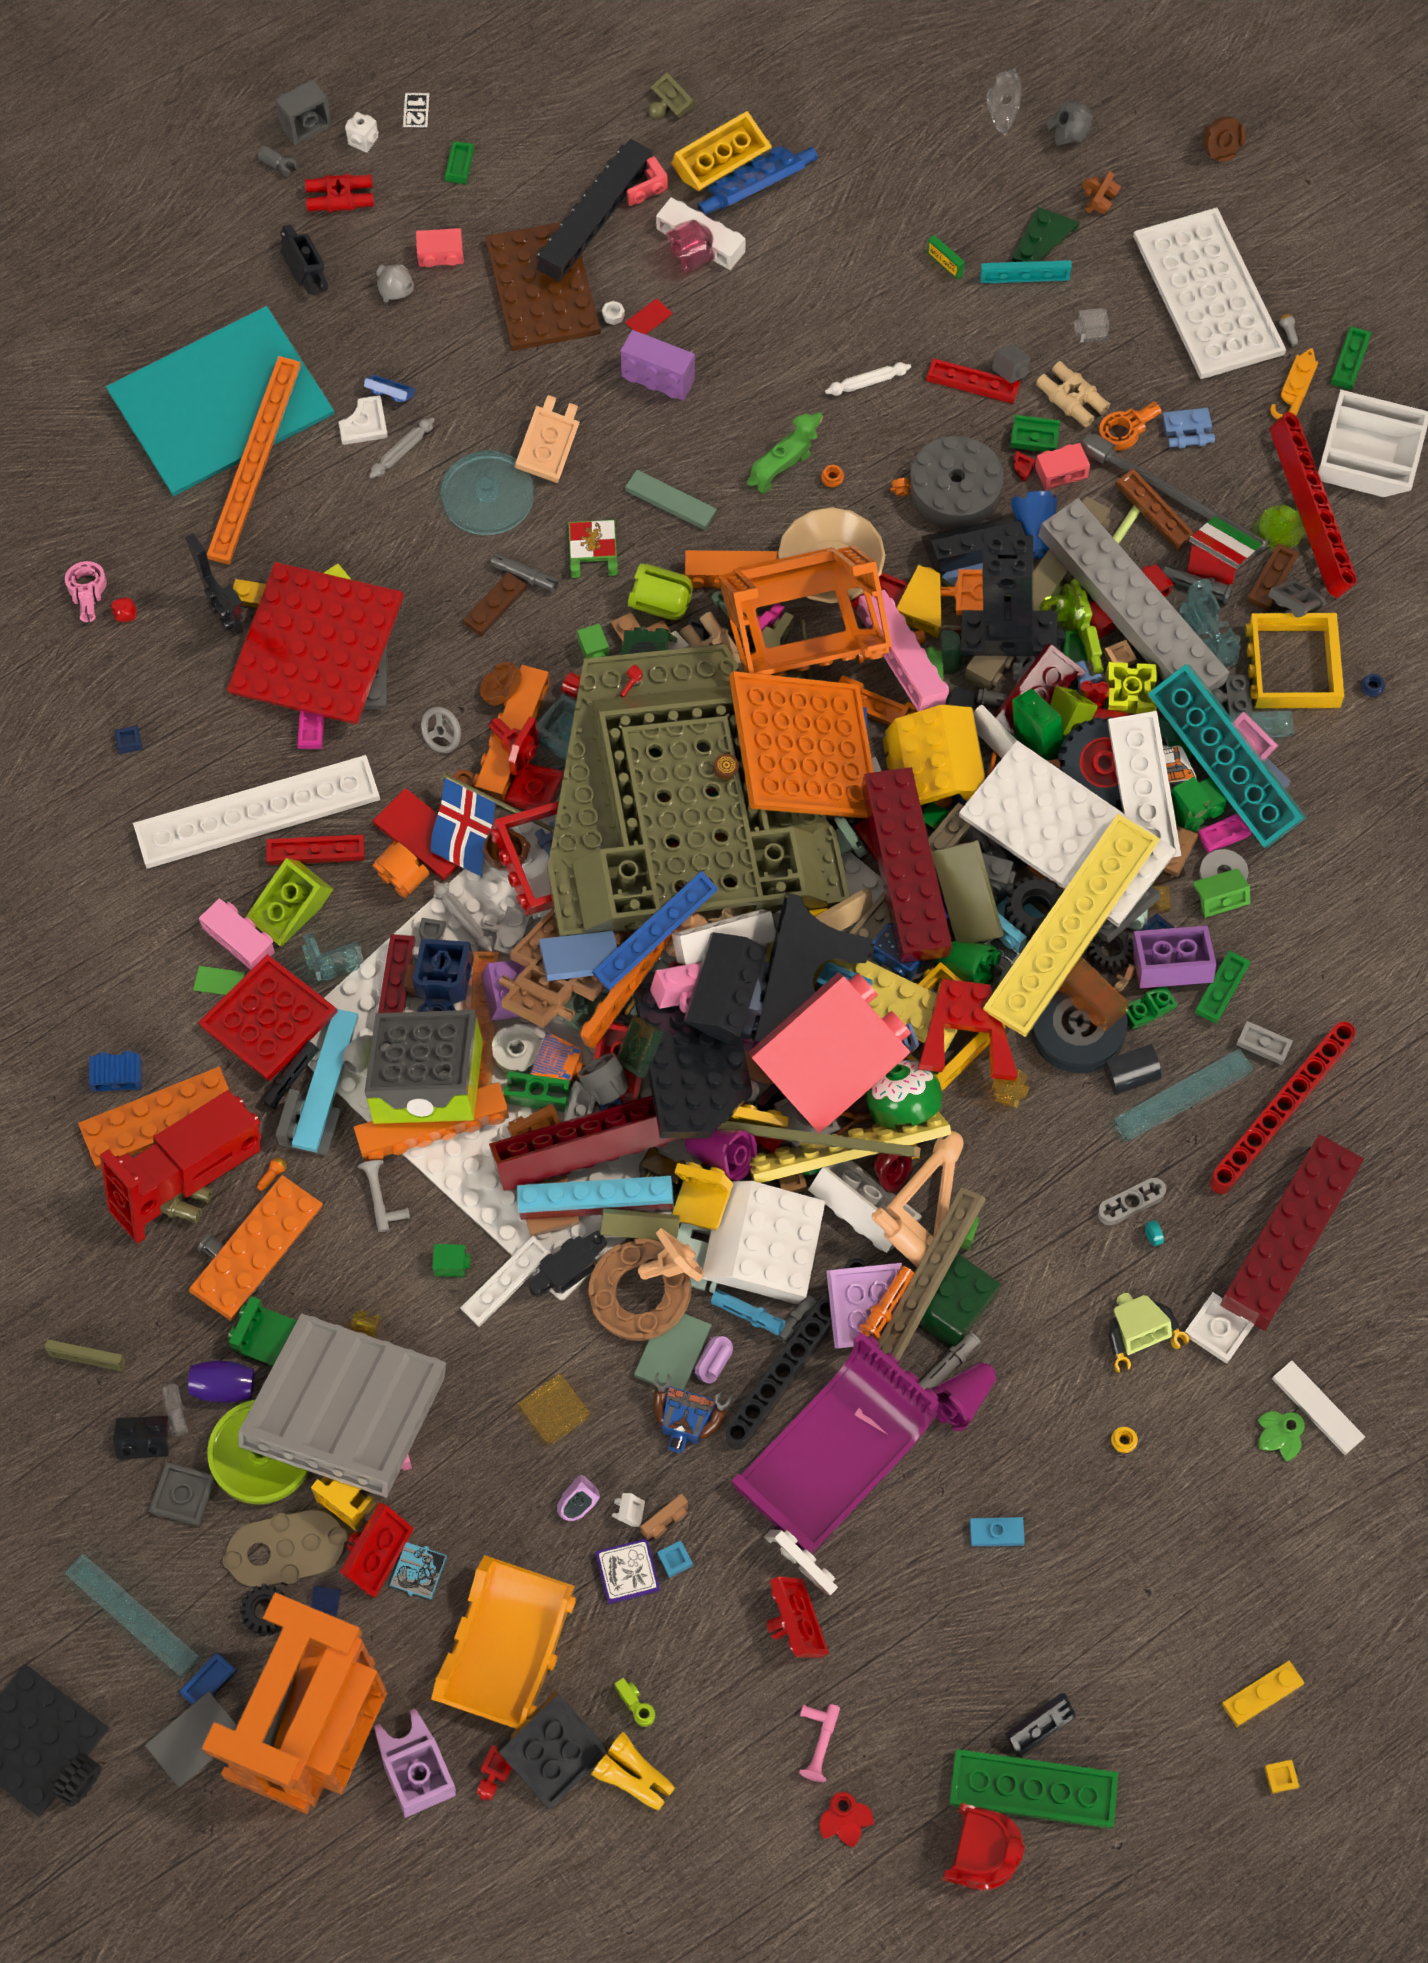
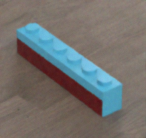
[517,1176,674,1220]

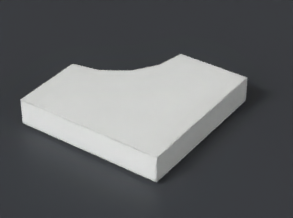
[339,395,388,445]

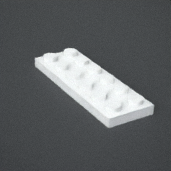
[1107,711,1181,857]

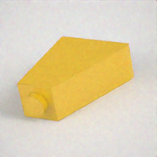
[897,565,941,638]

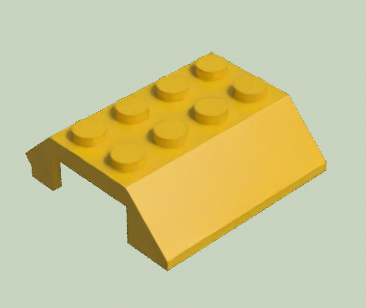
[882,705,986,805]

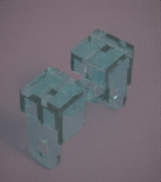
[1180,579,1241,667]

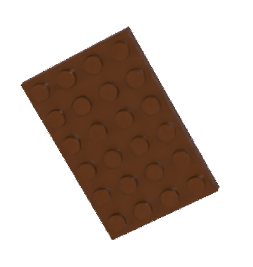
[485,222,601,351]

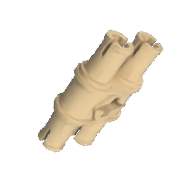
[1036,361,1110,428]
[680,612,743,672]

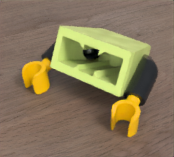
[1108,1293,1189,1373]

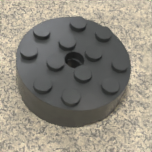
[909,436,1004,530]

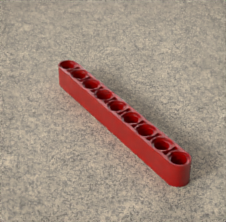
[1270,412,1357,598]
[1210,1021,1356,1194]

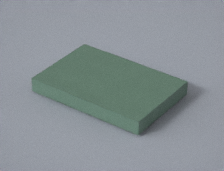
[634,1314,712,1390]

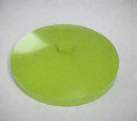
[207,1400,309,1504]

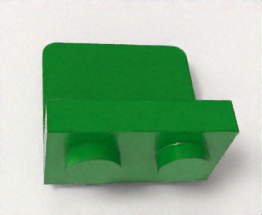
[228,1296,297,1367]

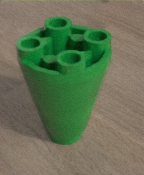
[932,941,1002,986]

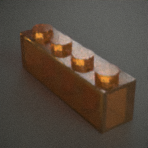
[1058,957,1129,1031]

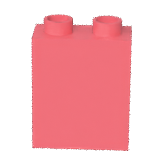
[748,972,911,1133]

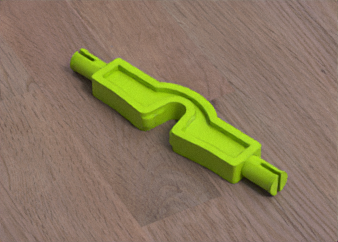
[1070,579,1104,674]

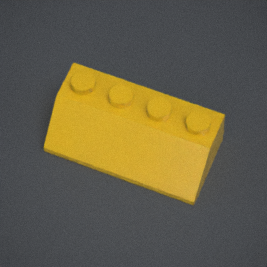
[671,111,772,191]

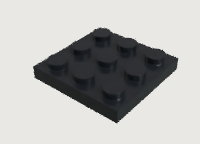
[496,1692,608,1810]

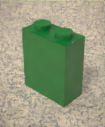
[1012,688,1062,761]

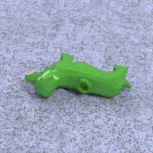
[747,412,823,494]

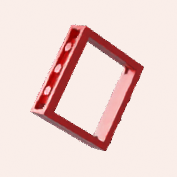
[490,801,559,916]

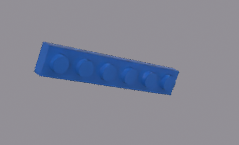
[591,871,718,991]

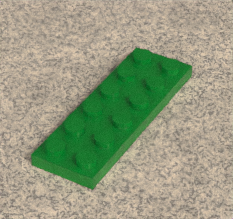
[949,1749,1118,1829]

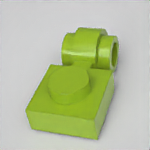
[615,1678,655,1727]

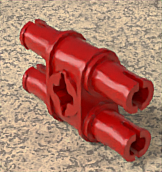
[305,173,374,213]

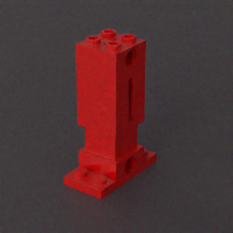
[100,1090,261,1244]

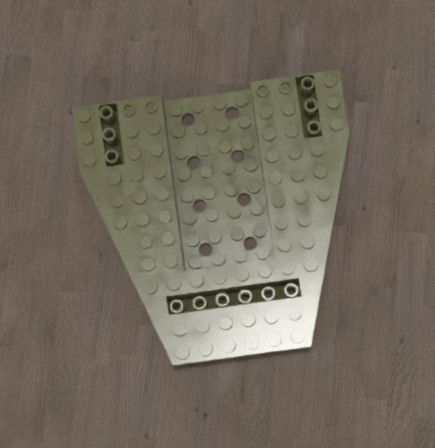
[547,644,850,937]

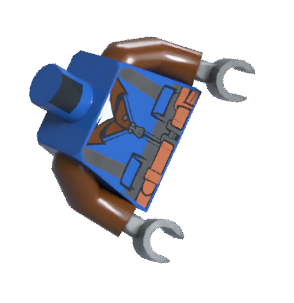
[653,1372,733,1453]

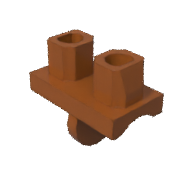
[1082,171,1121,215]

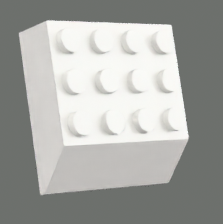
[1318,390,1428,497]
[702,1181,825,1305]

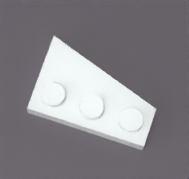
[764,1529,838,1595]

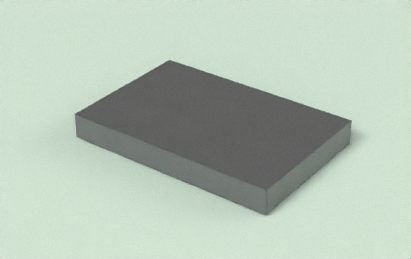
[145,1692,237,1787]

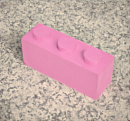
[199,898,275,970]

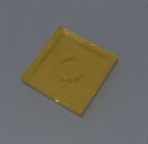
[518,1374,591,1446]

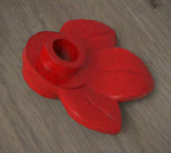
[820,1792,874,1847]

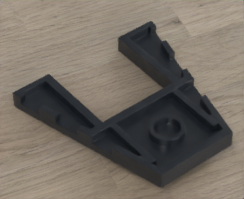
[185,533,243,637]

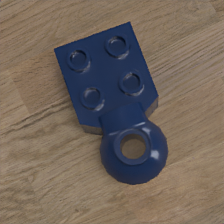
[412,939,474,1012]

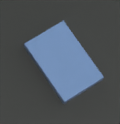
[539,930,617,981]

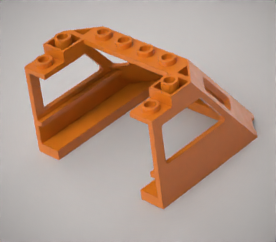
[717,546,892,676]

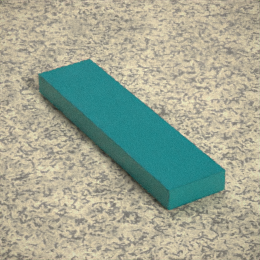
[980,260,1072,283]

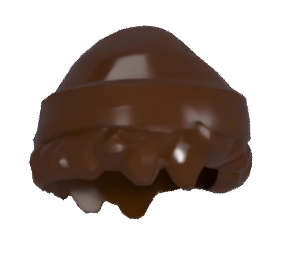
[483,828,531,871]

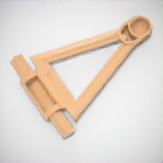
[871,1131,964,1268]

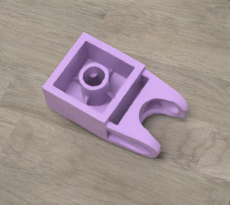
[374,1709,456,1818]

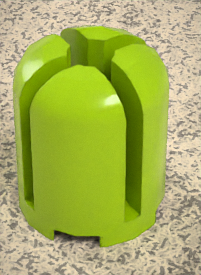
[628,563,693,621]

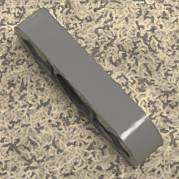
[1098,1178,1166,1225]

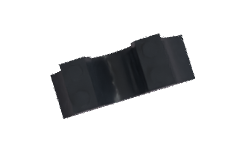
[751,892,874,1042]

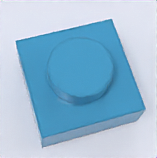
[657,1541,693,1578]

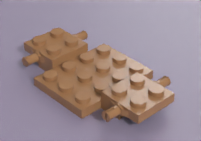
[499,908,635,1028]

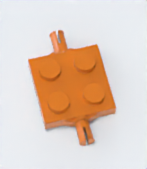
[940,569,983,615]

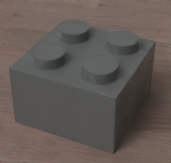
[275,79,332,145]

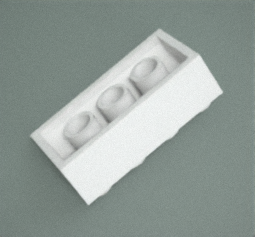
[808,1160,922,1253]

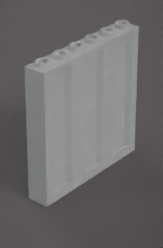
[238,1313,446,1498]

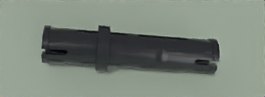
[261,1040,320,1109]

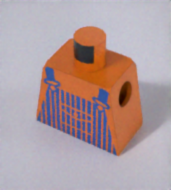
[530,1032,586,1088]

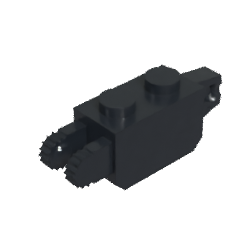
[280,224,328,295]
[529,1230,608,1298]

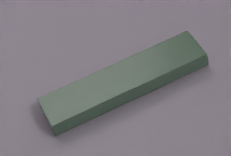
[625,470,717,531]

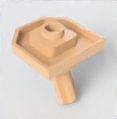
[638,1228,704,1282]

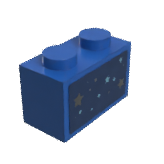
[871,923,925,981]

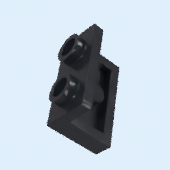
[113,1416,170,1459]

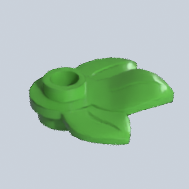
[1258,1411,1305,1461]

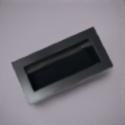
[1103,1044,1162,1095]

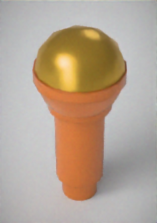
[256,1157,287,1192]

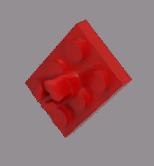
[340,1502,414,1598]
[767,1576,829,1658]

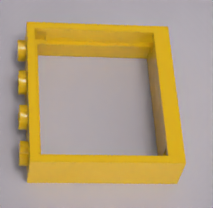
[1245,613,1344,708]
[903,962,1006,1091]

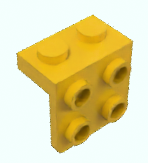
[672,1162,734,1230]

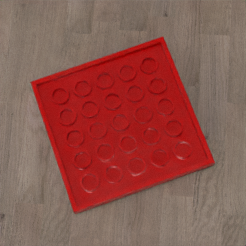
[227,562,404,725]

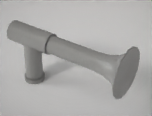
[358,1160,410,1232]

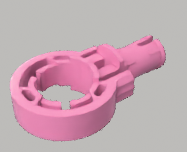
[65,561,107,622]

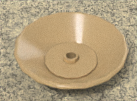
[778,507,886,603]

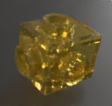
[992,1069,1030,1108]

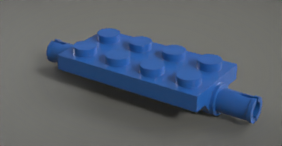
[697,146,818,216]

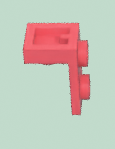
[626,156,667,206]

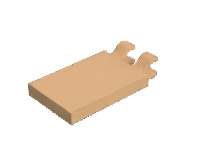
[514,395,580,483]

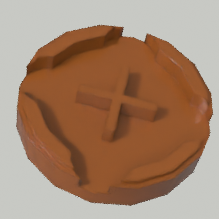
[480,661,522,706]

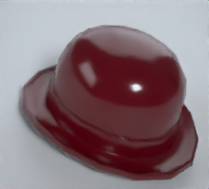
[874,1153,912,1193]

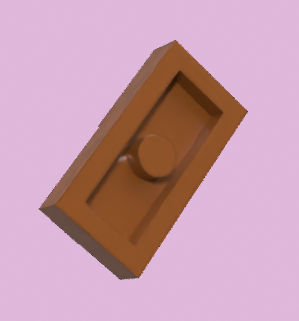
[507,1104,560,1137]

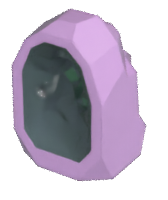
[557,1475,600,1521]

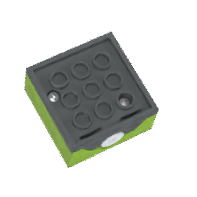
[364,1010,483,1124]

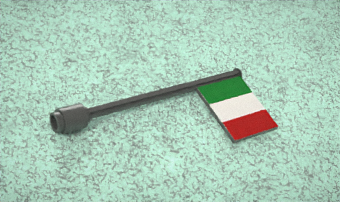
[1081,433,1268,569]

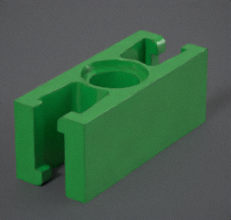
[503,1071,571,1112]

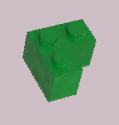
[1171,777,1227,829]

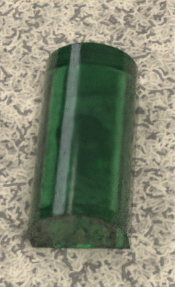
[941,630,962,674]

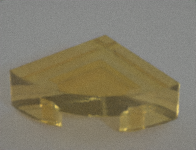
[1152,886,1170,912]

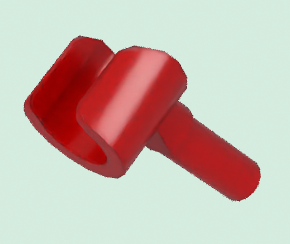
[620,664,643,697]

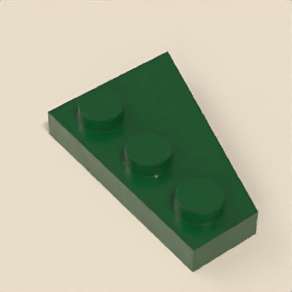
[1012,207,1079,262]

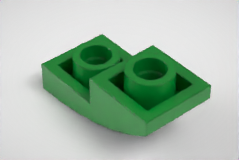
[1123,986,1178,1030]

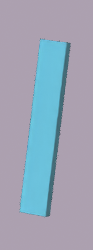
[292,1009,359,1152]

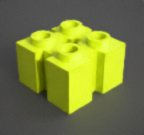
[1104,662,1157,715]

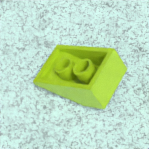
[246,858,334,946]

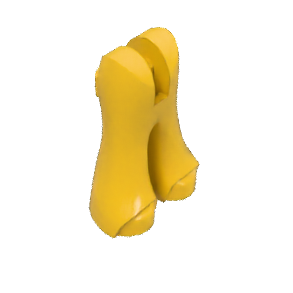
[591,1732,675,1811]

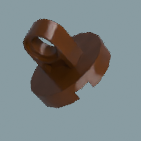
[1203,116,1246,162]

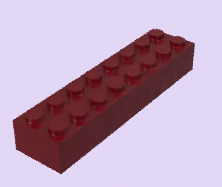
[861,767,952,964]
[489,1096,689,1191]
[1220,1134,1364,1331]

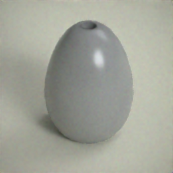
[342,1035,372,1073]

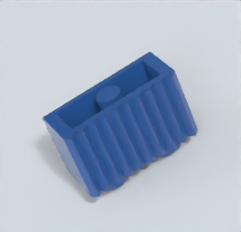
[89,1051,143,1092]

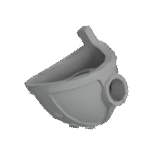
[376,264,414,303]

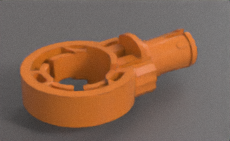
[1099,401,1162,451]

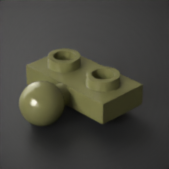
[648,72,696,119]

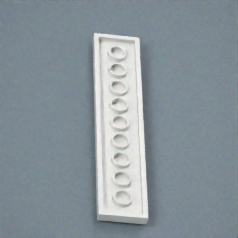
[133,755,380,869]

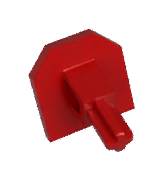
[489,716,539,776]

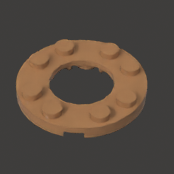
[589,1239,691,1341]

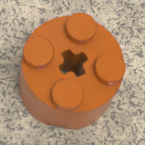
[372,841,430,899]

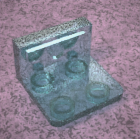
[301,933,364,981]

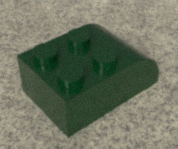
[918,1254,1001,1348]

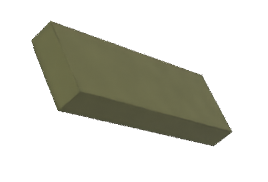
[600,1208,680,1240]
[45,1339,126,1371]

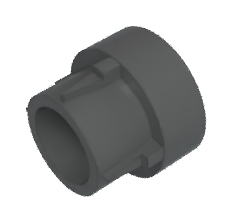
[578,1053,629,1105]

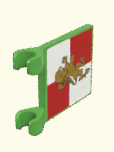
[568,520,618,578]

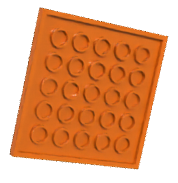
[729,671,874,819]

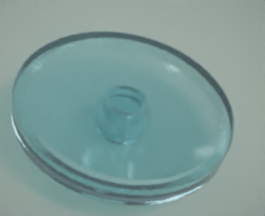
[441,451,534,535]

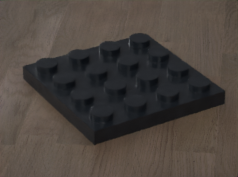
[0,1664,109,1818]

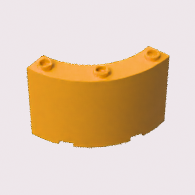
[431,1555,576,1729]

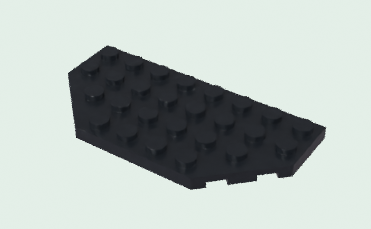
[633,972,753,1138]

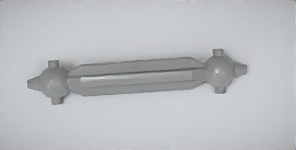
[369,417,435,479]
[433,880,493,954]

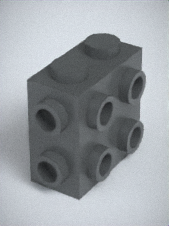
[982,853,1016,903]

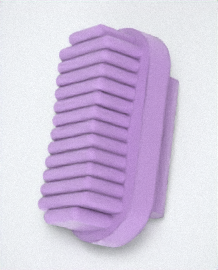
[692,1336,733,1383]

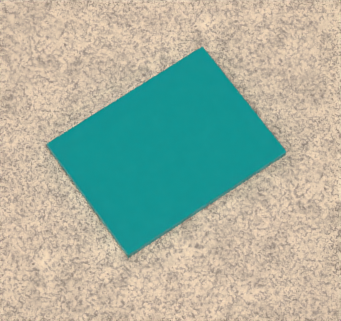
[106,306,334,497]

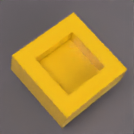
[1264,1760,1299,1794]

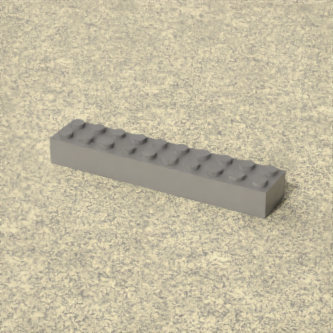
[1038,498,1230,691]

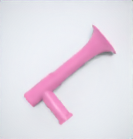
[799,1704,840,1782]

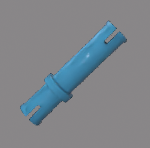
[711,1289,785,1335]

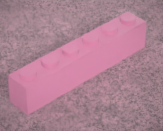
[856,590,949,712]

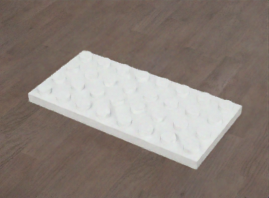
[1133,208,1286,379]
[959,741,1177,927]

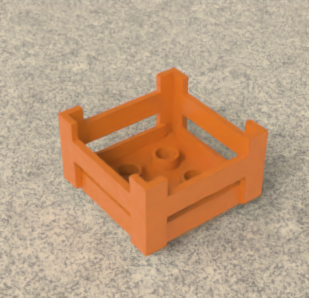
[202,1593,387,1814]

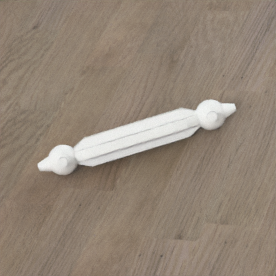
[825,362,911,396]

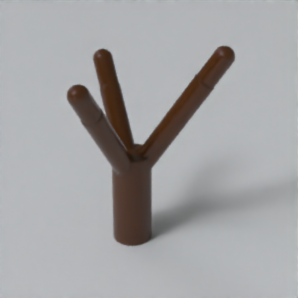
[835,1111,873,1136]

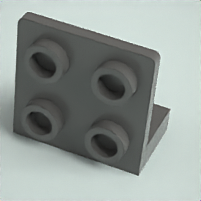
[275,1089,341,1156]

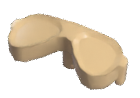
[1111,963,1135,993]

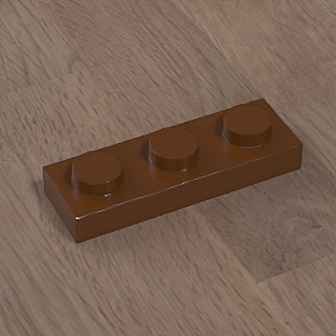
[1247,543,1299,611]
[463,572,527,637]

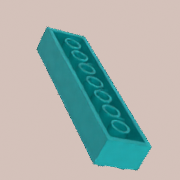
[1148,664,1307,848]

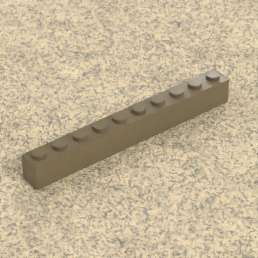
[964,496,1111,691]

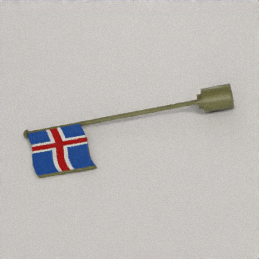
[431,772,554,878]

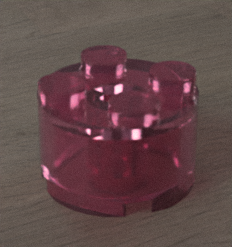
[666,219,714,274]

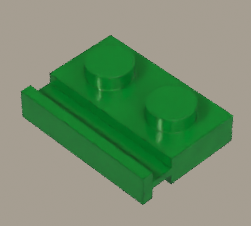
[1010,415,1060,452]

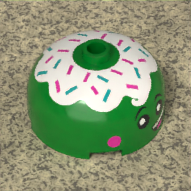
[866,1060,943,1128]

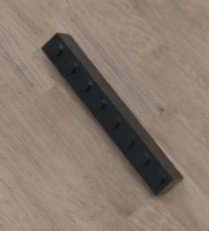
[536,138,653,282]

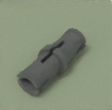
[775,1295,818,1344]

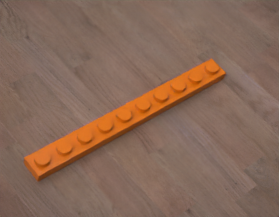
[207,356,301,565]

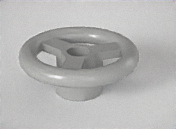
[421,707,461,753]

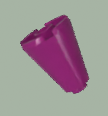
[685,1130,757,1181]
[931,1362,996,1432]

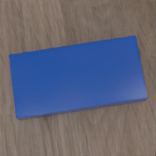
[179,1652,237,1705]

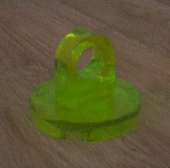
[1258,504,1305,548]
[1040,584,1085,632]

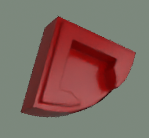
[1013,451,1036,482]

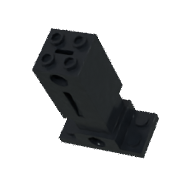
[961,536,1058,656]

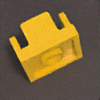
[311,1476,376,1532]

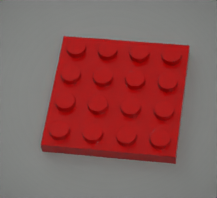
[198,954,338,1082]

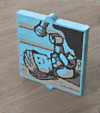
[390,1542,447,1600]

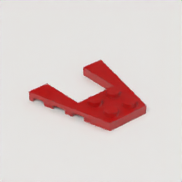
[918,979,1018,1081]

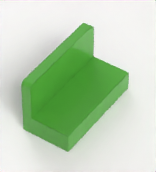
[1193,869,1250,918]

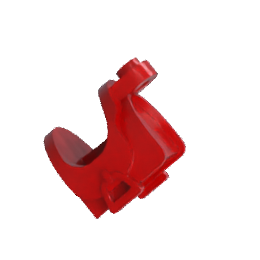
[942,1803,1025,1890]

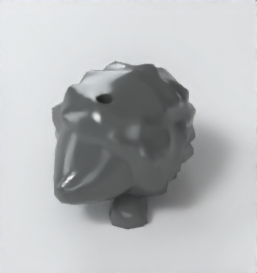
[1047,101,1093,146]

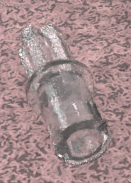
[162,1384,189,1437]

